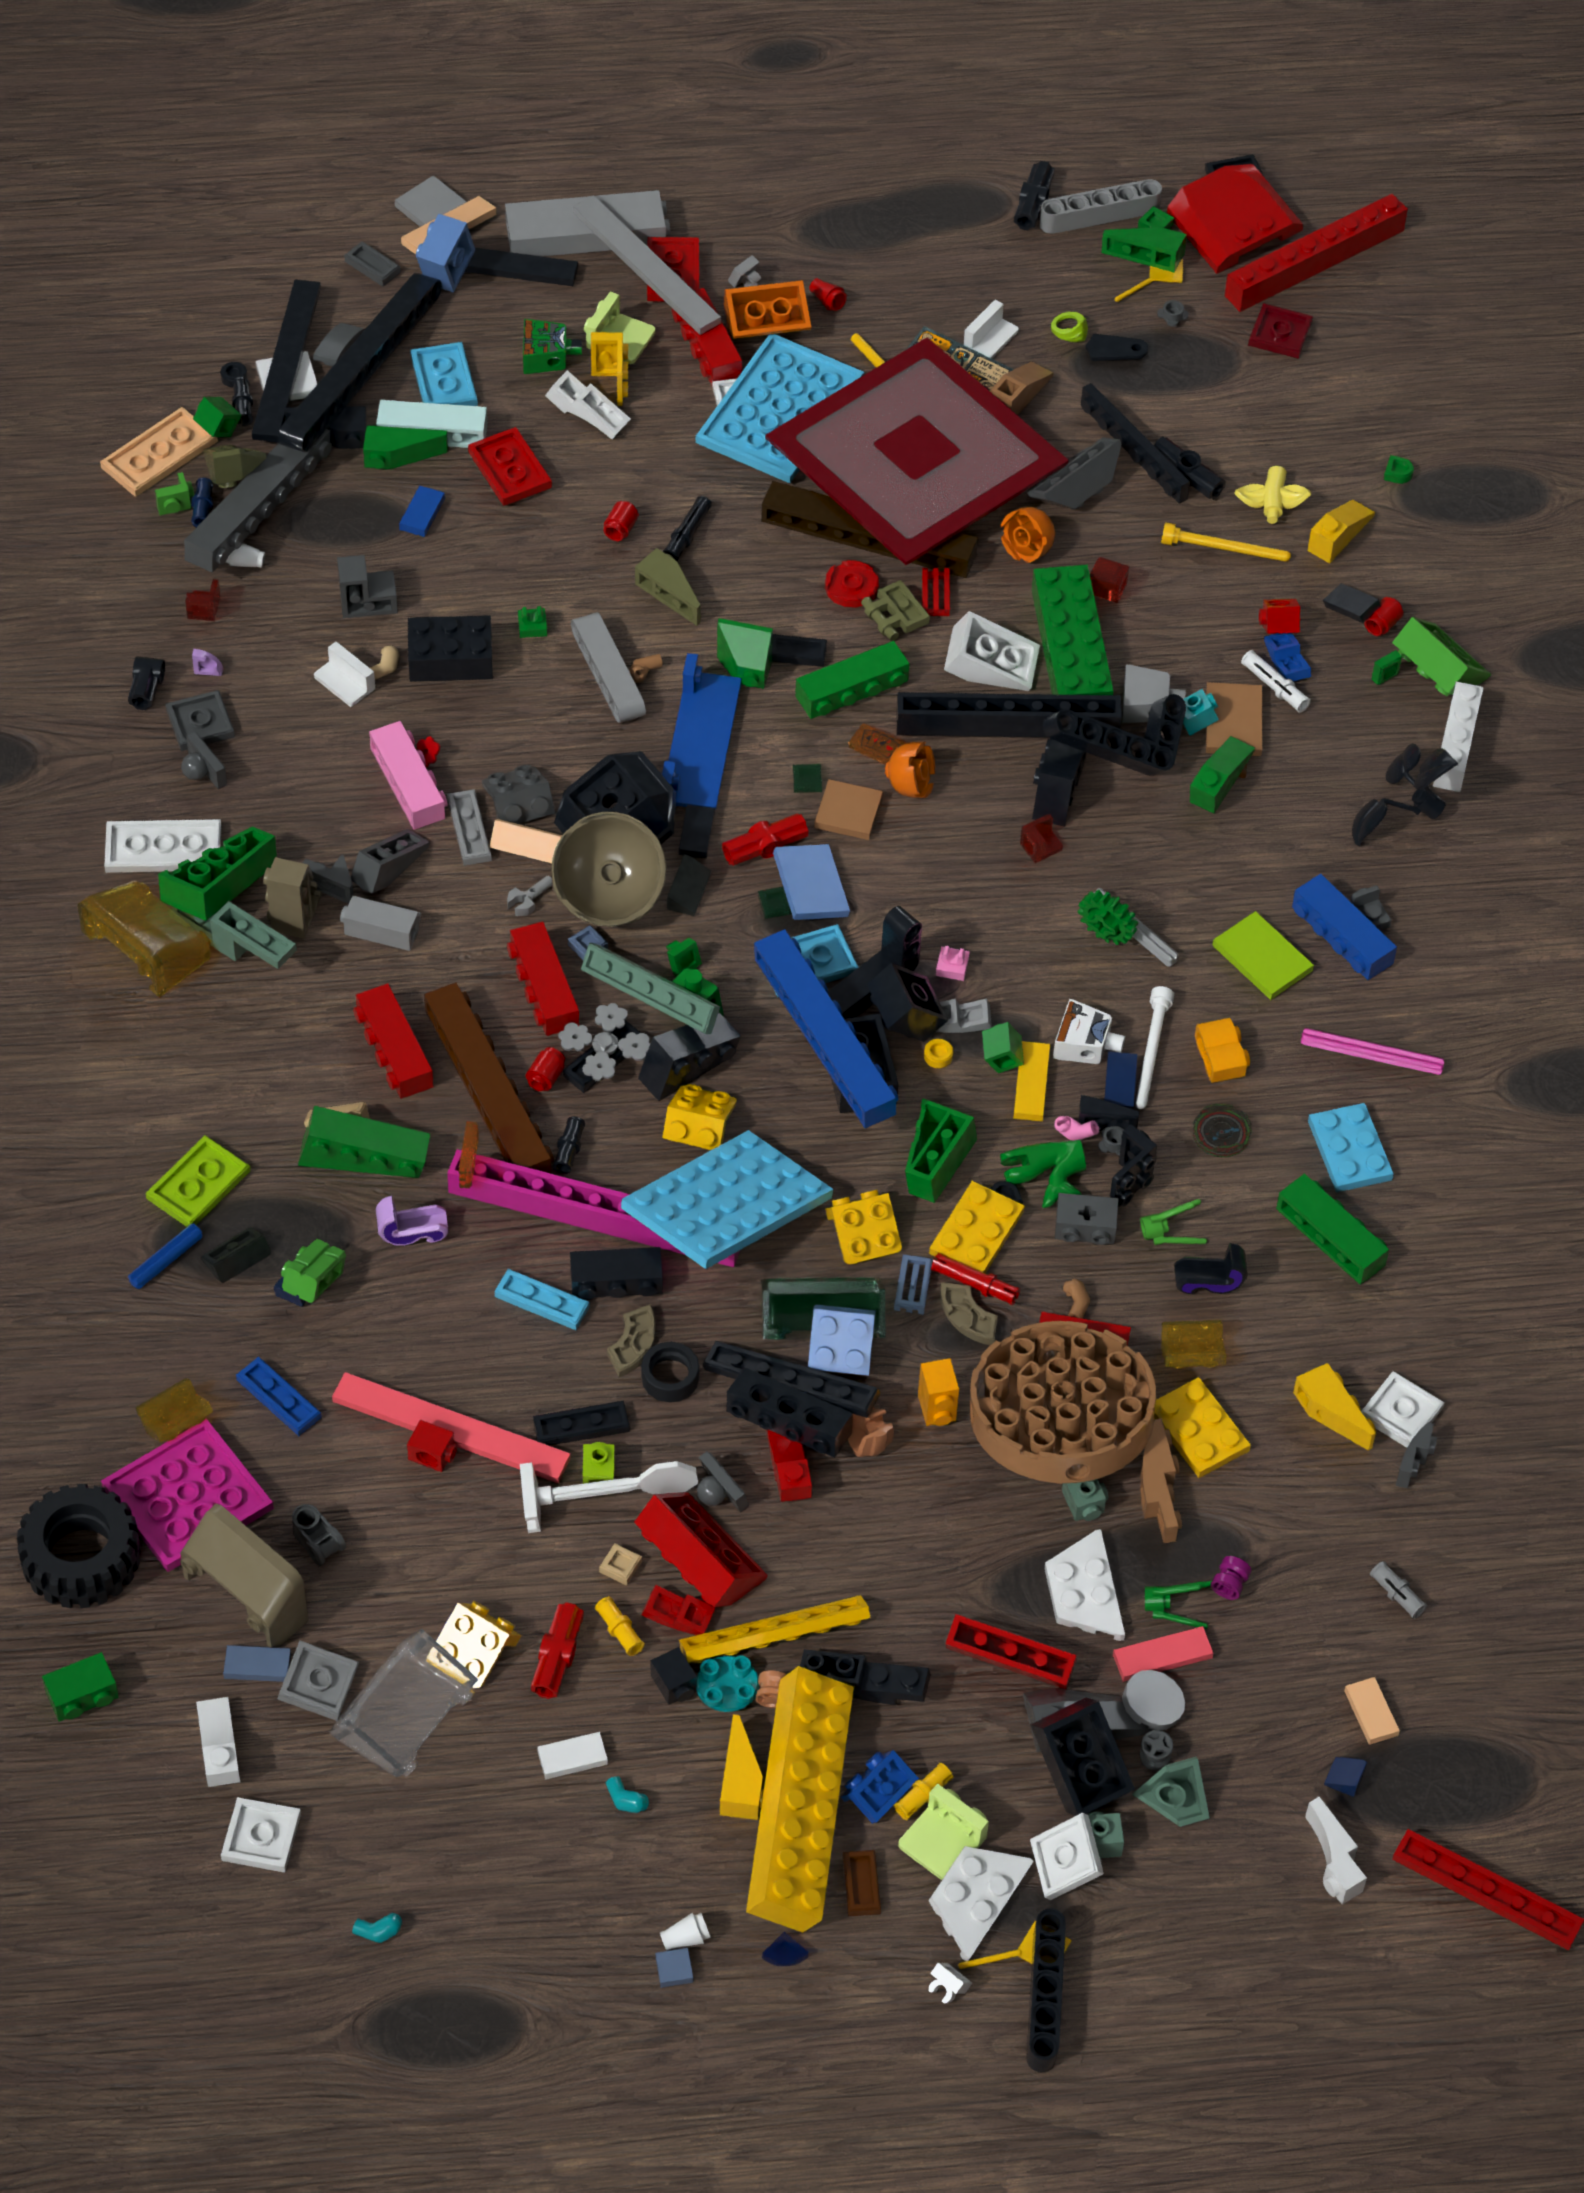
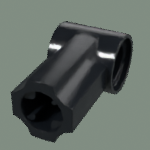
[128,656,165,710]

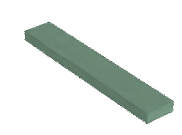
[581,943,720,1034]

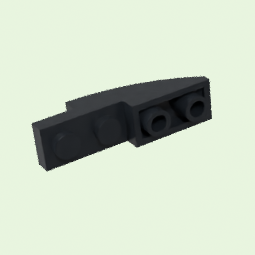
[800,1649,931,1705]

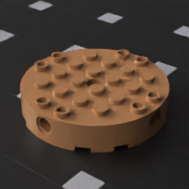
[970,1321,1156,1484]

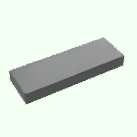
[447,789,492,866]

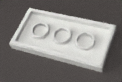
[104,819,221,873]

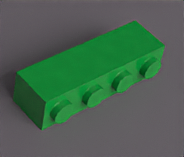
[795,641,910,719]
[1276,1173,1389,1285]

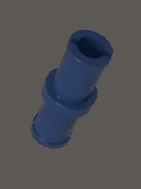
[191,478,213,528]

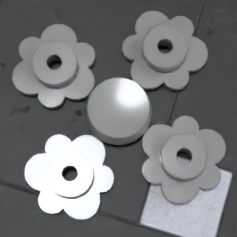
[558,1003,650,1081]

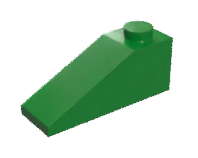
[1101,228,1187,272]
[363,425,448,469]
[1190,736,1255,814]

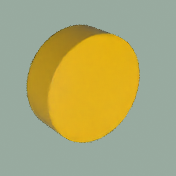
[924,1039,953,1068]

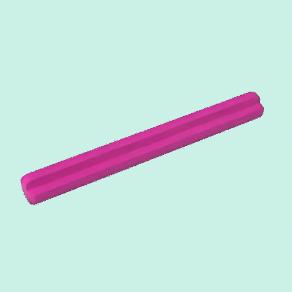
[1301,1028,1444,1075]

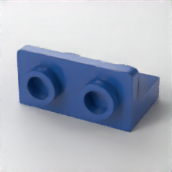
[841,1750,919,1824]

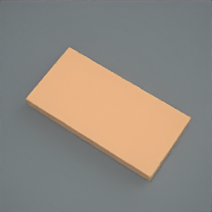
[100,407,218,497]

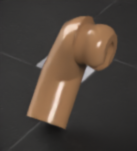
[629,654,663,683]

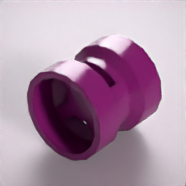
[1211,1556,1252,1600]

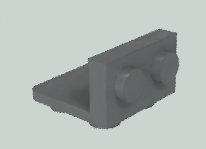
[482,765,555,824]

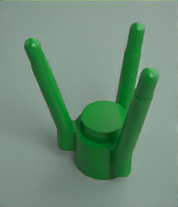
[1145,1581,1212,1630]

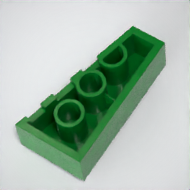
[158,826,277,921]
[298,1106,430,1178]

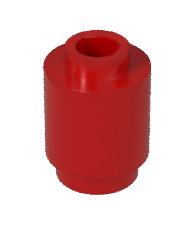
[603,501,639,541]
[1364,597,1404,636]
[526,1047,565,1091]

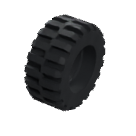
[17,1484,141,1608]

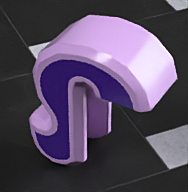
[376,1195,448,1246]

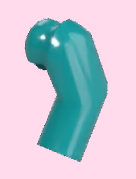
[605,1776,649,1813]
[352,1913,402,1943]

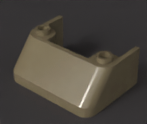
[180,1503,308,1648]

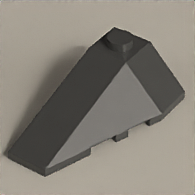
[1023,1688,1161,1752]

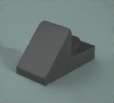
[303,854,354,904]

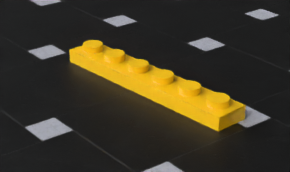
[679,1595,870,1663]

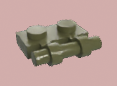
[861,580,930,641]

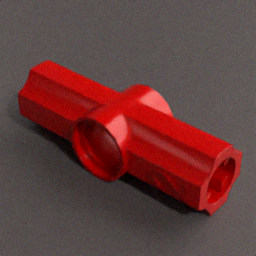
[722,813,809,866]
[531,1602,584,1699]

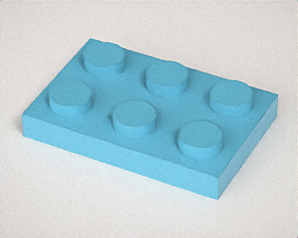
[1308,1103,1393,1193]

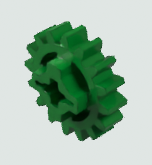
[1077,890,1138,945]

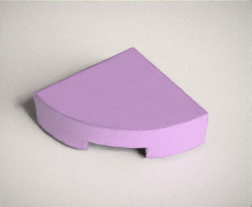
[192,649,223,676]

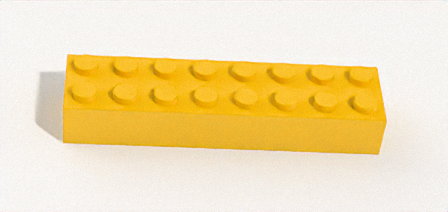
[746,1666,854,1933]

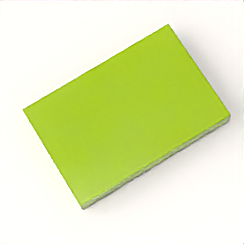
[1212,911,1314,1000]
[145,1135,251,1227]

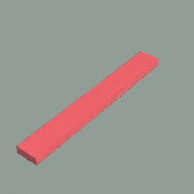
[332,1372,571,1483]

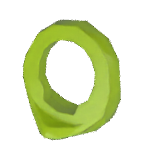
[1051,312,1088,342]

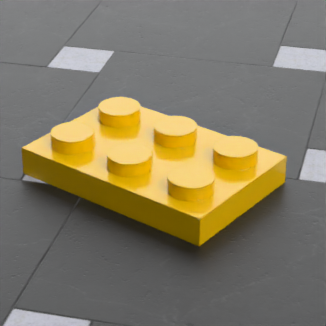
[929,1181,1025,1274]
[1154,1377,1251,1478]

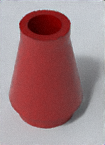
[809,278,847,311]

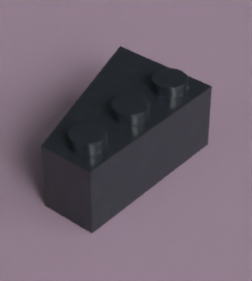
[638,1013,741,1101]

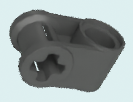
[292,1504,346,1566]

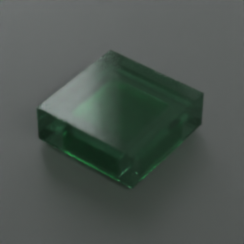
[793,764,822,793]
[758,886,792,919]

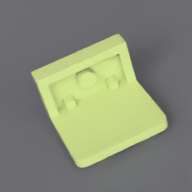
[584,291,655,364]
[898,1784,989,1880]

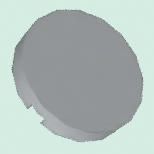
[1122,1670,1185,1730]

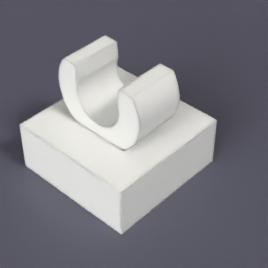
[928,1963,972,2003]

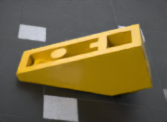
[1307,500,1375,564]
[720,1714,764,1820]

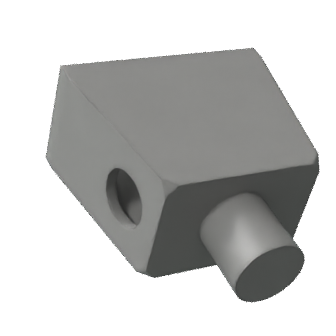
[1122,664,1186,723]

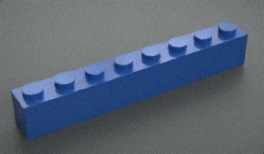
[754,929,899,1129]

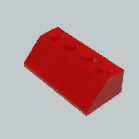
[634,1492,768,1607]

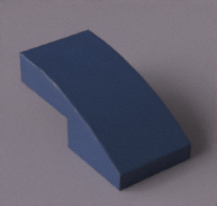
[1104,1051,1137,1109]

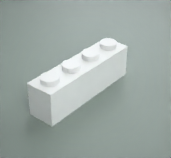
[1433,682,1483,792]

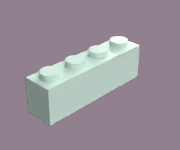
[376,400,487,448]

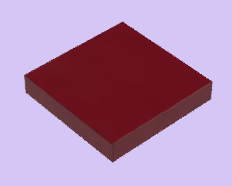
[1248,303,1313,359]

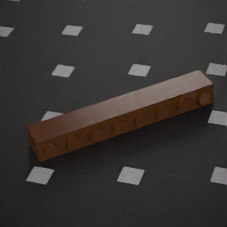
[424,982,554,1174]

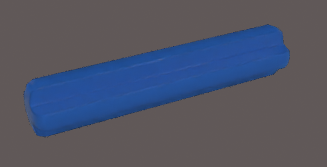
[128,1224,202,1289]

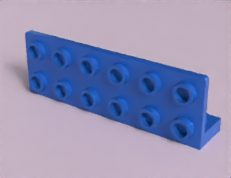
[662,653,741,810]

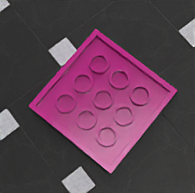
[101,1419,274,1572]

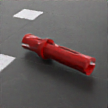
[931,1253,1020,1306]

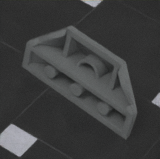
[1028,437,1122,509]

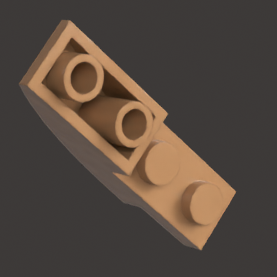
[1140,1418,1182,1543]

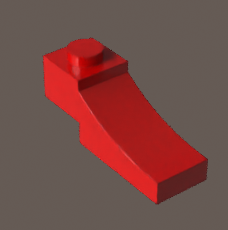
[766,1430,812,1502]

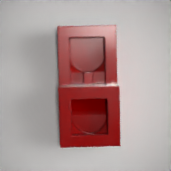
[641,1585,715,1635]

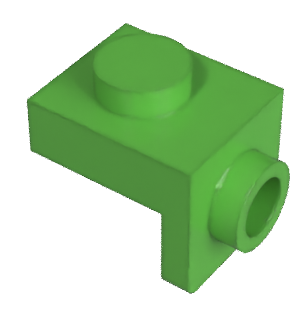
[155,472,194,515]

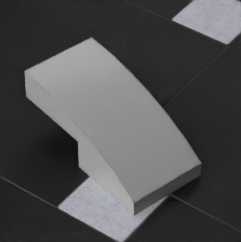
[936,998,992,1033]

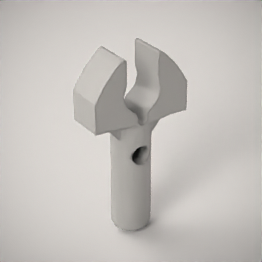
[507,876,553,916]

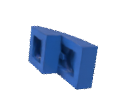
[1264,633,1311,682]

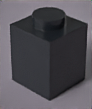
[650,1647,697,1705]

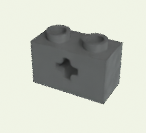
[1055,1193,1118,1245]

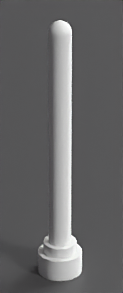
[1135,986,1174,1109]

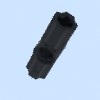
[1014,160,1055,230]
[1154,436,1226,500]

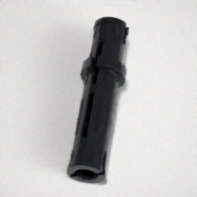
[663,496,712,561]

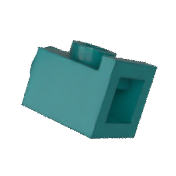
[1183,689,1219,736]

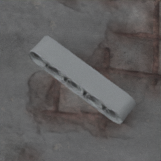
[1040,179,1162,234]
[571,612,646,723]

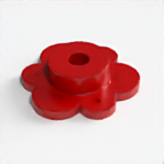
[416,736,440,768]

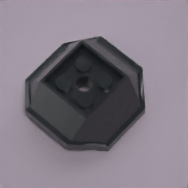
[554,751,677,844]

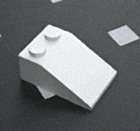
[944,611,1040,691]

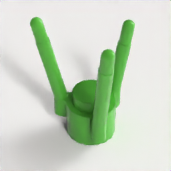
[1140,1199,1207,1245]

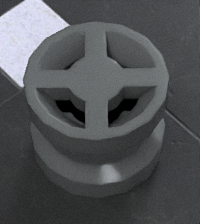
[1139,1730,1173,1770]

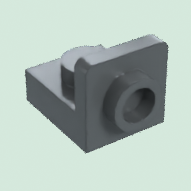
[1351,885,1392,931]

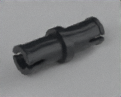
[232,377,253,426]
[553,1116,585,1174]

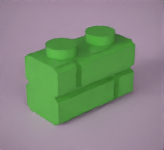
[281,1239,346,1303]

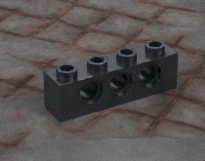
[726,1367,853,1458]

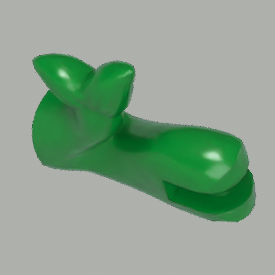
[1000,1139,1086,1208]

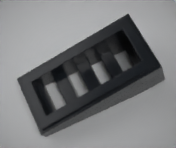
[1078,1095,1139,1131]

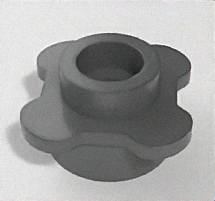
[1157,300,1189,327]
[1098,1126,1124,1156]

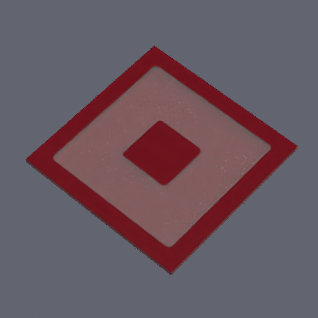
[765,337,1069,565]

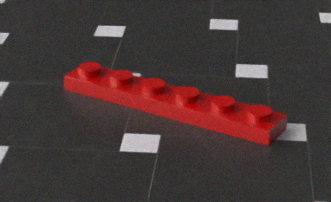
[1392,1829,1584,1951]

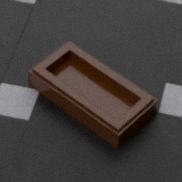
[842,1850,881,1916]

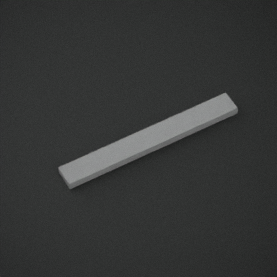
[573,195,721,335]

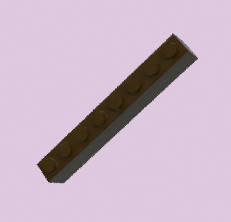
[761,481,978,579]

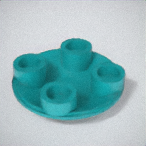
[696,1655,759,1712]

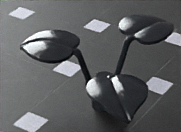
[1352,743,1458,847]

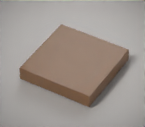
[814,779,883,840]

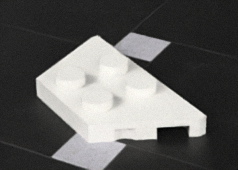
[1045,1529,1125,1641]
[928,1846,1034,1961]

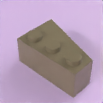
[263,857,322,939]

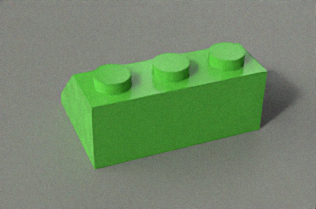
[1392,617,1491,696]

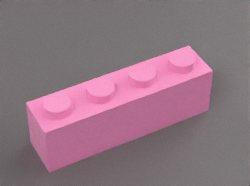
[369,721,448,830]

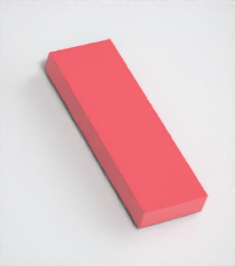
[1113,1626,1214,1682]

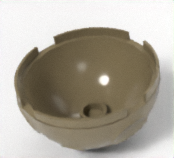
[551,812,667,927]

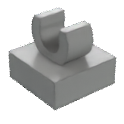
[728,255,761,288]

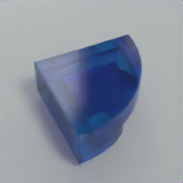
[762,1931,809,1967]

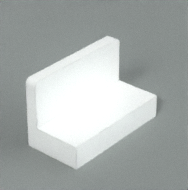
[963,299,1019,361]
[314,642,375,707]

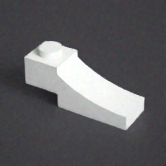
[545,370,630,439]
[196,1697,240,1787]
[1305,1797,1367,1905]

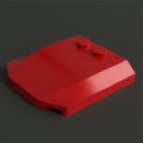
[1167,164,1303,274]

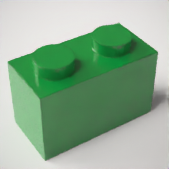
[42,1652,119,1722]

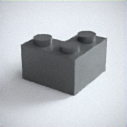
[337,555,398,618]

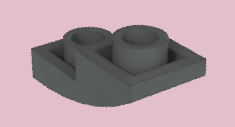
[313,323,364,366]
[1396,1423,1437,1488]

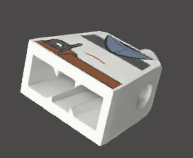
[1053,999,1125,1064]

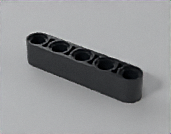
[1026,1908,1066,2073]

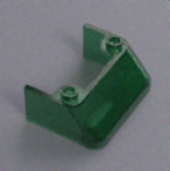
[760,1277,886,1340]

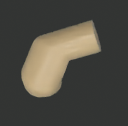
[370,646,400,680]

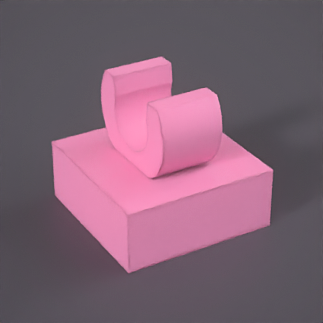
[936,946,970,981]

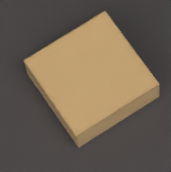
[599,1543,642,1586]

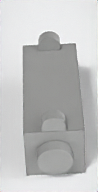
[340,895,421,951]

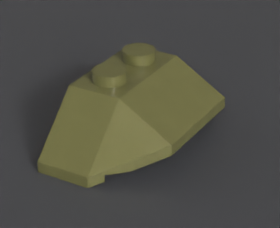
[203,444,266,488]

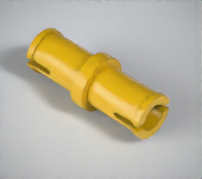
[595,1596,645,1656]
[893,1763,954,1821]

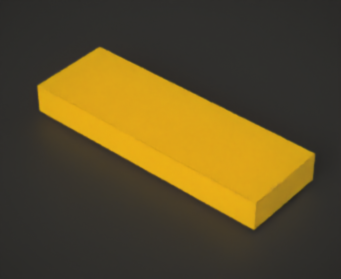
[1013,1041,1050,1122]

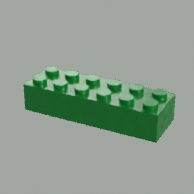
[1031,564,1114,695]

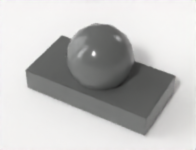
[181,731,227,789]
[697,1451,749,1513]

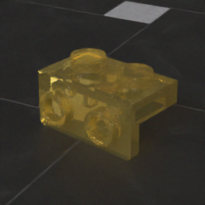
[1161,1320,1227,1369]
[136,1378,213,1443]

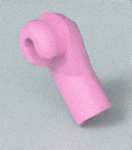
[1054,1116,1099,1140]

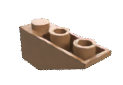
[990,362,1054,415]

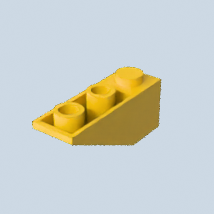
[1293,1363,1376,1451]

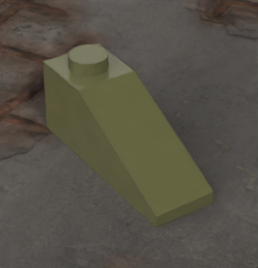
[635,548,701,626]

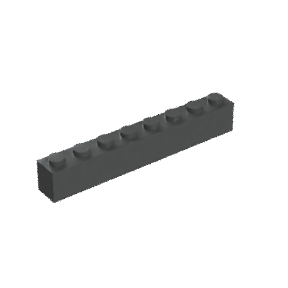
[184,429,332,573]

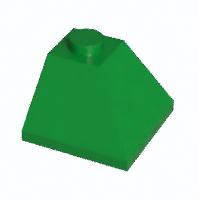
[717,618,773,689]

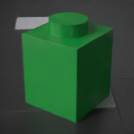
[193,396,242,437]
[982,1022,1024,1074]

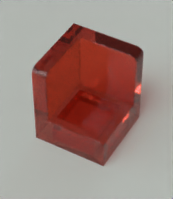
[1090,557,1130,603]
[185,579,221,621]
[1020,814,1063,863]

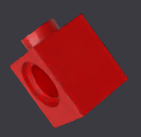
[1259,599,1300,634]
[407,1420,457,1472]

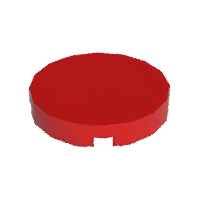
[825,560,879,608]

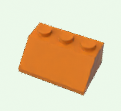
[724,280,811,339]

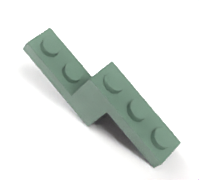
[168,902,297,969]

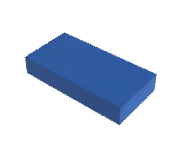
[399,486,445,537]

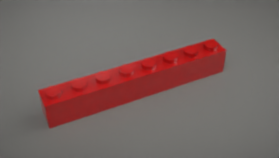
[1225,194,1408,312]

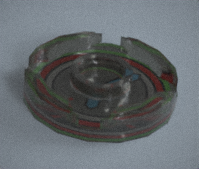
[1193,1104,1252,1157]

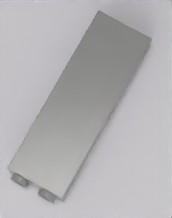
[505,190,670,257]

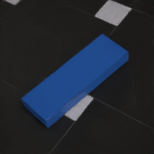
[236,1357,322,1436]

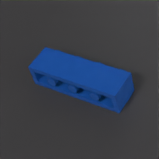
[1292,874,1397,980]

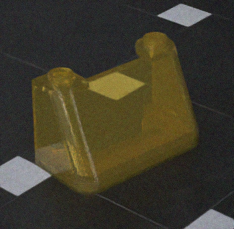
[78,881,211,998]

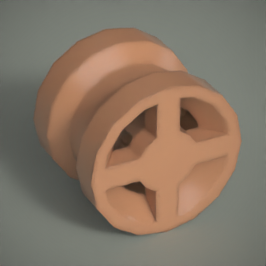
[756,1670,786,1708]

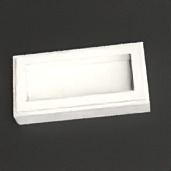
[537,1732,608,1780]

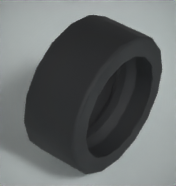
[641,1341,699,1403]

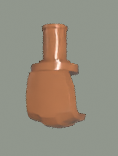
[848,1407,894,1457]

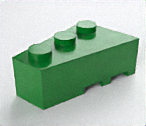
[905,1098,977,1203]

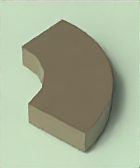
[940,1282,998,1345]
[607,1304,656,1378]

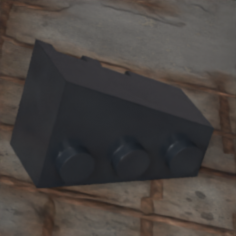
[1032,735,1087,827]

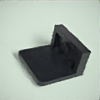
[1110,1124,1157,1207]

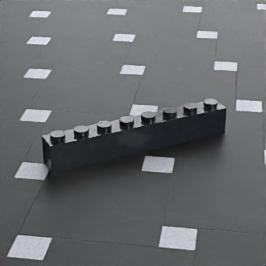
[896,692,1122,737]

